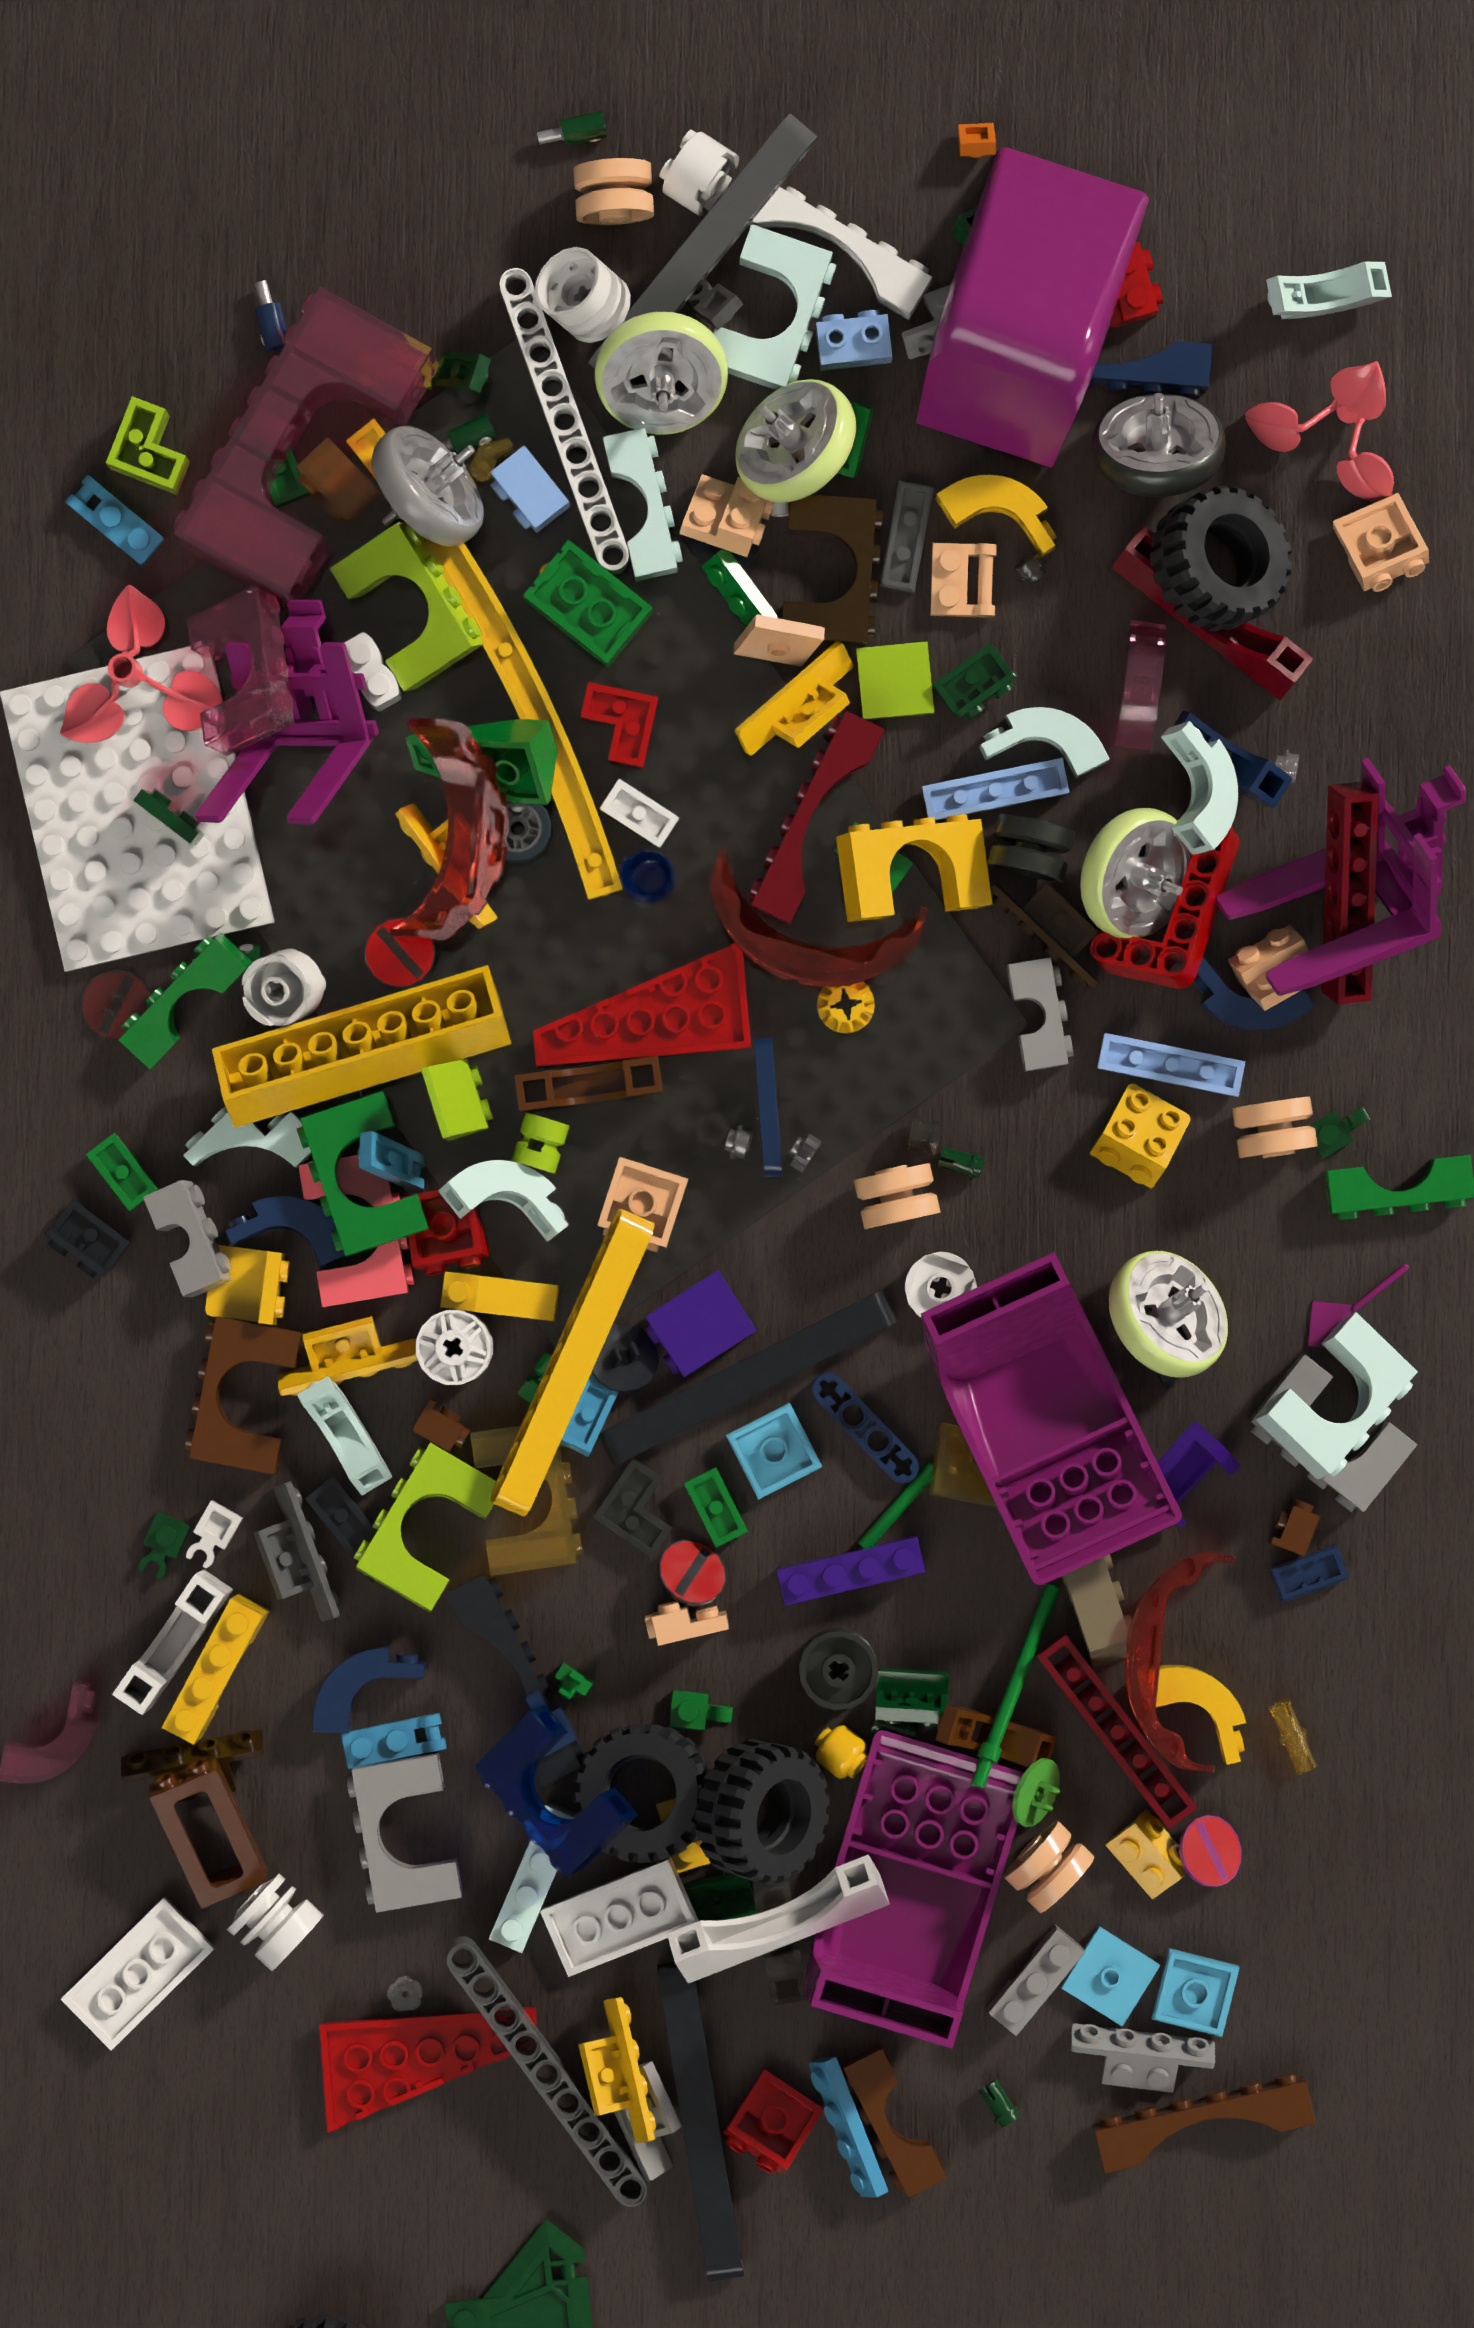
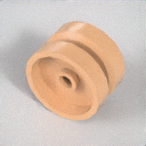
[573,158,654,225]
[1232,1096,1318,1158]
[853,1163,941,1230]
[1003,1820,1095,1913]

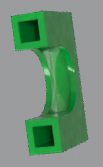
[296,1091,430,1257]

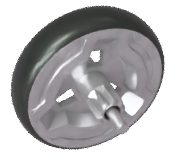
[1092,393,1226,497]

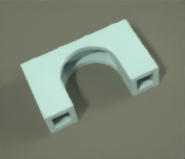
[713,224,837,390]
[1255,1312,1418,1479]

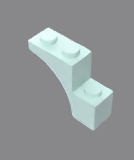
[183,1106,312,1168]

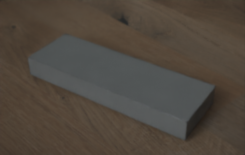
[879,480,934,593]

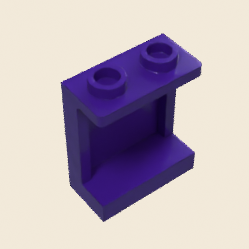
[643,1270,757,1377]
[1157,1421,1241,1528]

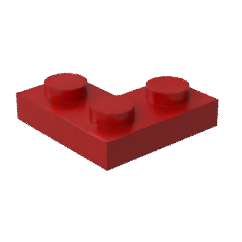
[581,682,659,768]

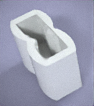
[344,632,401,712]

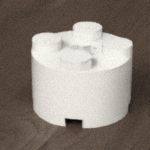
[659,129,739,217]
[242,948,326,1026]

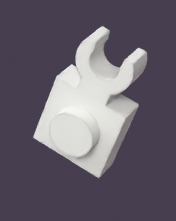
[186,1500,243,1568]

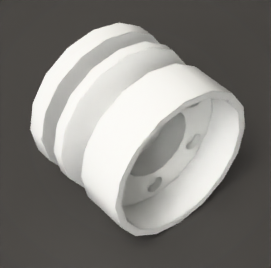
[535,247,631,343]
[416,1310,493,1385]
[227,1874,324,1971]

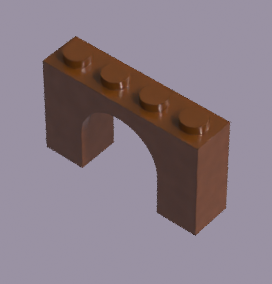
[185,1316,304,1474]

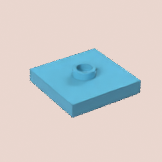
[726,1403,822,1500]
[1061,1926,1160,2026]
[1151,1948,1240,2037]

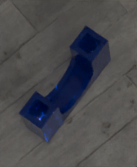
[474,1705,638,1878]

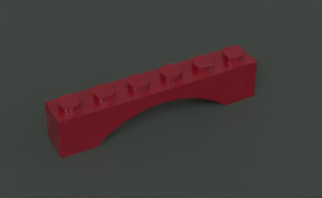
[1111,525,1313,701]
[748,711,885,926]

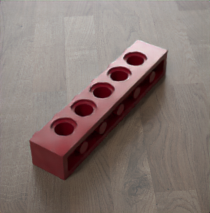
[1322,782,1379,1005]
[1035,1632,1198,1830]

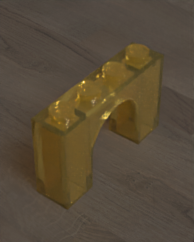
[470,1425,583,1576]

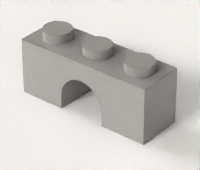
[1006,957,1074,1072]
[143,1180,232,1297]
[986,1924,1085,2036]

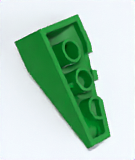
[405,719,557,805]

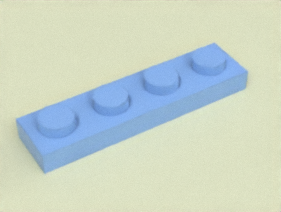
[921,758,1070,821]
[1097,1033,1246,1097]

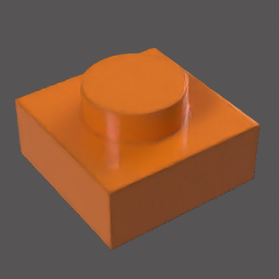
[958,123,996,158]

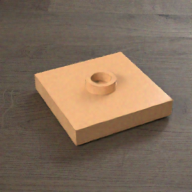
[734,614,825,667]

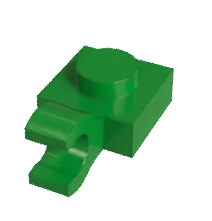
[554,1662,593,1700]
[669,1690,733,1730]

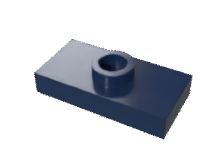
[1269,1544,1350,1602]

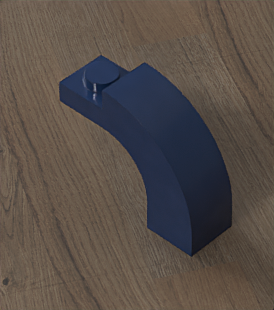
[1173,710,1293,808]
[1193,957,1315,1031]
[224,1196,347,1269]
[312,1646,426,1734]

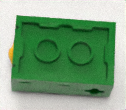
[523,539,653,668]

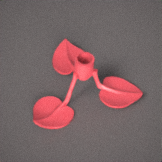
[1244,361,1394,502]
[60,585,224,743]

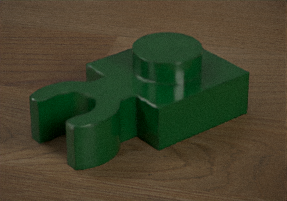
[138,1511,192,1580]

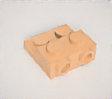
[679,474,775,557]
[1333,493,1429,592]
[1228,925,1309,1011]
[597,1157,688,1252]
[645,1601,729,1646]

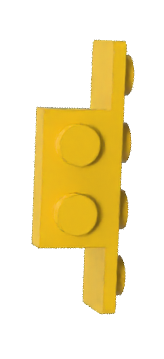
[735,641,853,756]
[395,803,502,929]
[277,1316,418,1396]
[578,1997,656,2143]

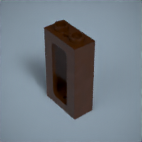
[149,1757,268,1909]

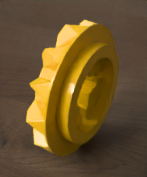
[817,976,875,1033]

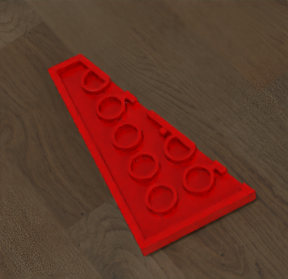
[533,940,751,1067]
[319,2006,537,2133]

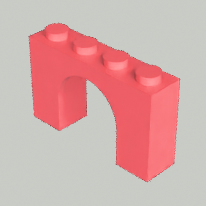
[298,1155,415,1307]

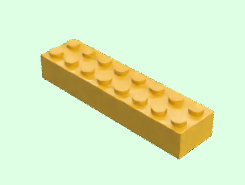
[212,965,512,1128]

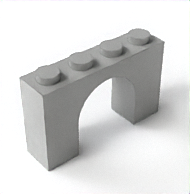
[1248,1354,1418,1513]
[347,1752,463,1913]

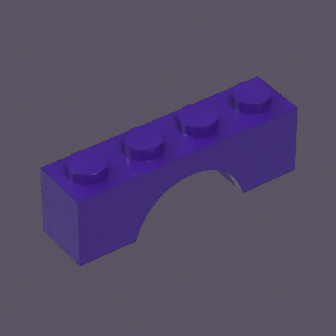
[776,1535,926,1606]

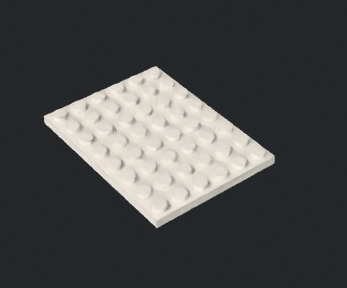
[0,642,275,972]

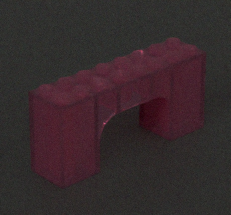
[174,286,440,607]

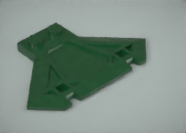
[445,2219,593,2328]

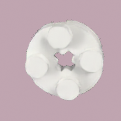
[905,1252,977,1317]

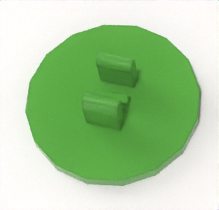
[1012,1758,1060,1827]

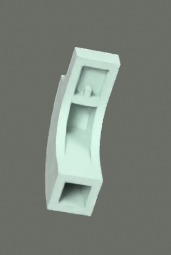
[1266,261,1392,319]
[979,707,1110,779]
[1161,721,1238,855]
[438,1160,568,1242]
[297,1376,393,1495]

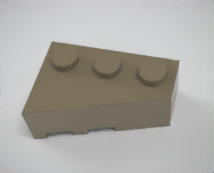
[1062,1554,1136,1669]

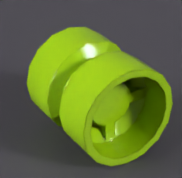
[511,1112,570,1174]

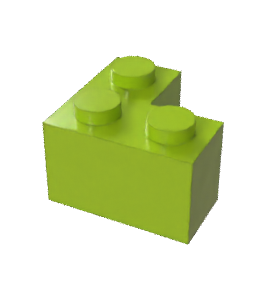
[106,396,190,495]

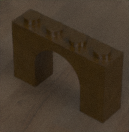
[782,495,883,647]

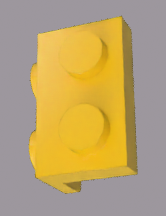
[1105,1809,1186,1900]

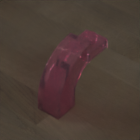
[1114,620,1166,750]
[0,1680,100,1784]

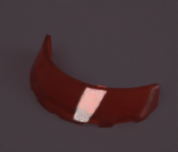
[390,718,509,940]
[710,849,928,987]
[1124,1552,1235,1773]

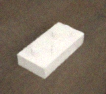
[599,779,680,848]

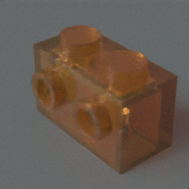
[296,437,380,524]

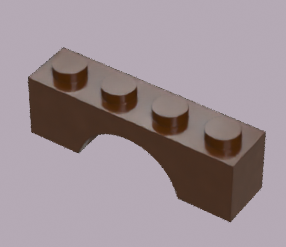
[514,1056,663,1112]
[843,2044,947,2198]

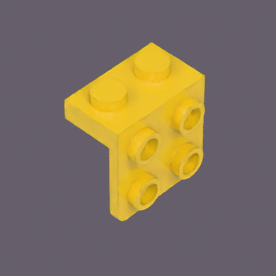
[1090,1084,1190,1189]
[205,1245,290,1325]

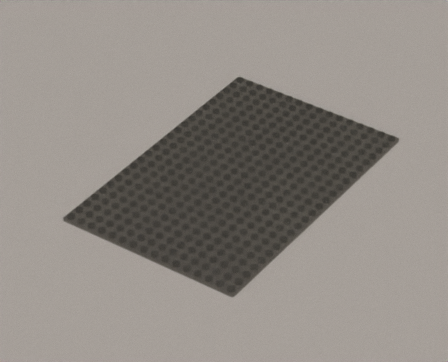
[68,339,1027,1348]

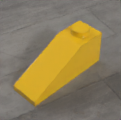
[440,1272,560,1321]

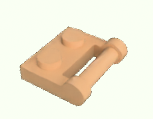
[930,543,997,618]

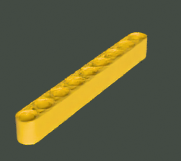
[490,1209,654,1517]

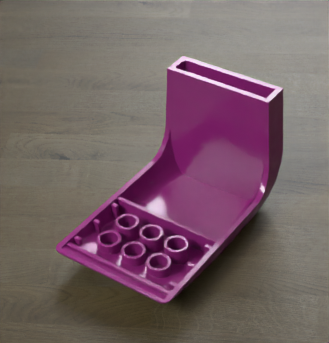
[916,147,1149,468]
[921,1252,1182,1585]
[804,1730,1024,2049]

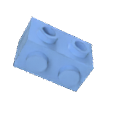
[816,310,892,371]
[490,445,570,533]

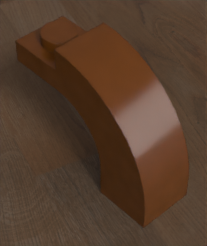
[935,1704,1058,1767]

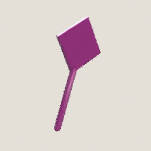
[1308,1264,1409,1348]

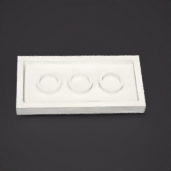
[540,1857,699,1977]
[61,1896,215,2050]

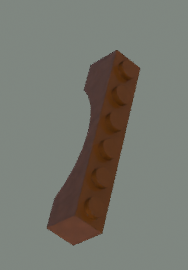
[1093,2073,1316,2174]

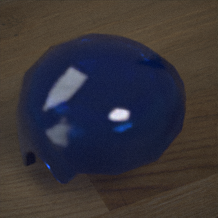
[618,849,676,904]

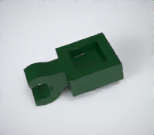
[1309,1107,1370,1159]

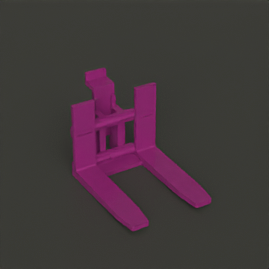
[1217,758,1466,996]

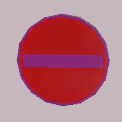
[1179,1815,1242,1888]

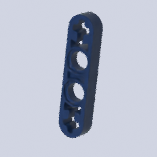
[754,1037,782,1178]
[812,1373,919,1483]

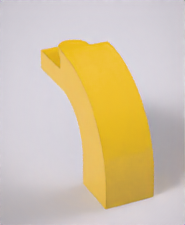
[935,475,1057,558]
[1143,1665,1246,1765]

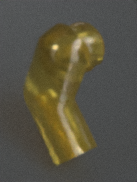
[470,437,514,482]

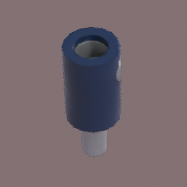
[254,280,292,352]

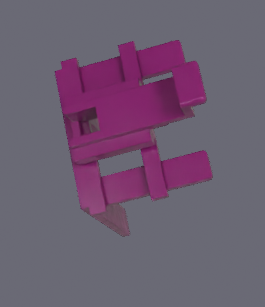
[195,600,379,824]

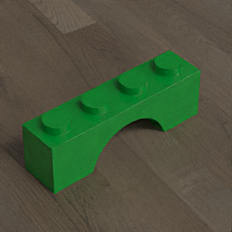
[119,932,252,1069]
[1324,1155,1474,1220]

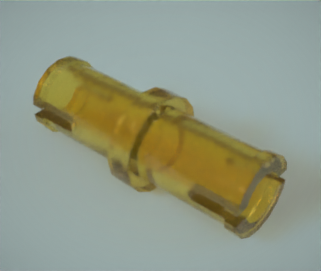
[1269,1699,1317,1775]

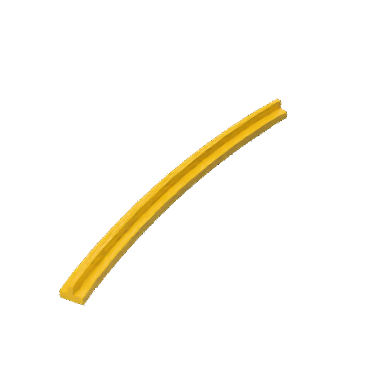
[346,418,623,900]

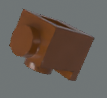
[412,1399,471,1452]
[1267,1498,1320,1557]

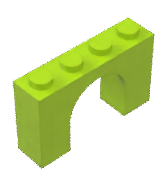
[329,522,484,692]
[354,1442,496,1613]

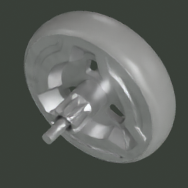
[372,426,484,546]

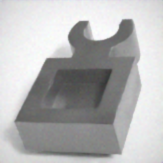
[688,280,743,330]
[788,1134,822,1173]

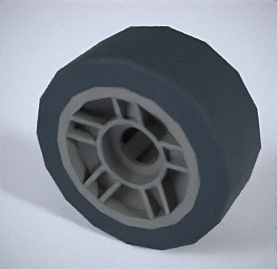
[483,797,552,863]

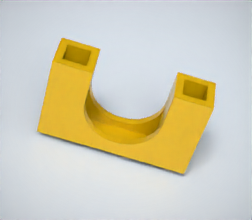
[836,814,992,922]
[162,1594,270,1745]

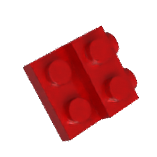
[1108,242,1163,329]
[402,1190,489,1276]
[721,2069,824,2175]

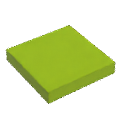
[856,641,934,720]

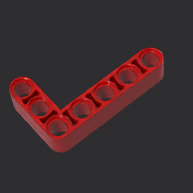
[1090,825,1240,989]

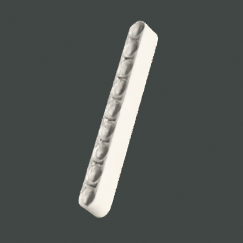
[499,268,630,575]

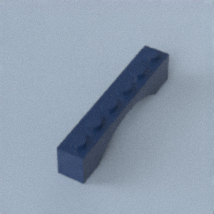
[1087,341,1212,397]

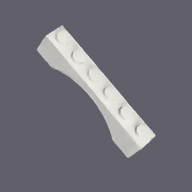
[749,186,932,320]
[667,1854,890,1984]

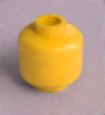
[815,1725,868,1779]

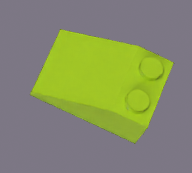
[421,1059,494,1141]

